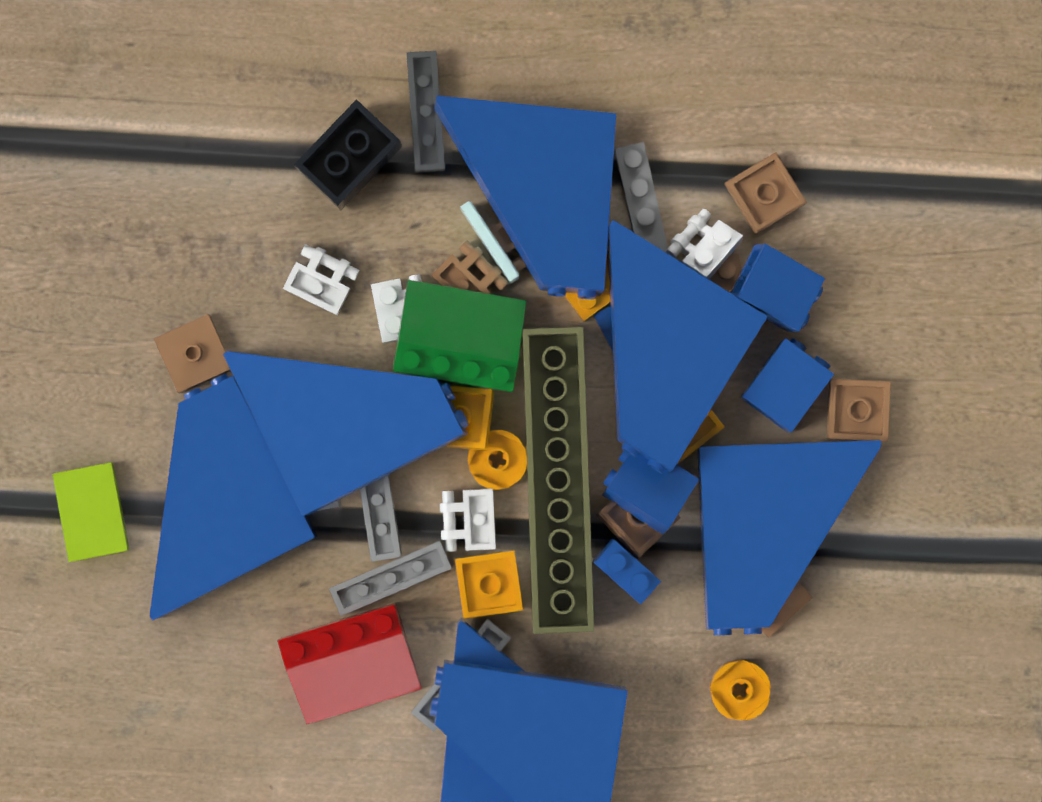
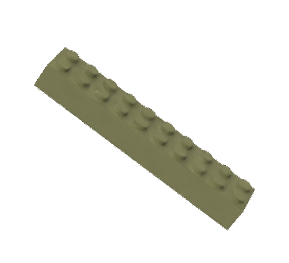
[522,327,594,634]

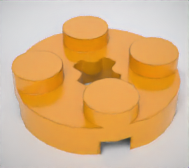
[467,430,527,490]
[709,659,771,721]

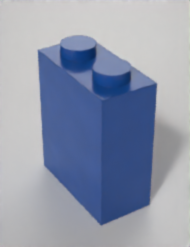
[731,244,825,332]
[739,338,834,433]
[602,450,699,535]
[592,538,661,604]

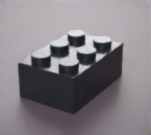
[294,99,402,211]

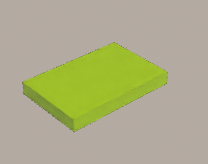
[52,462,130,562]

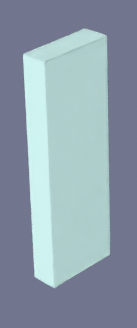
[460,201,519,284]

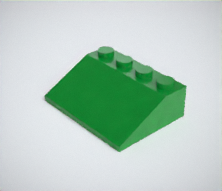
[392,280,526,392]

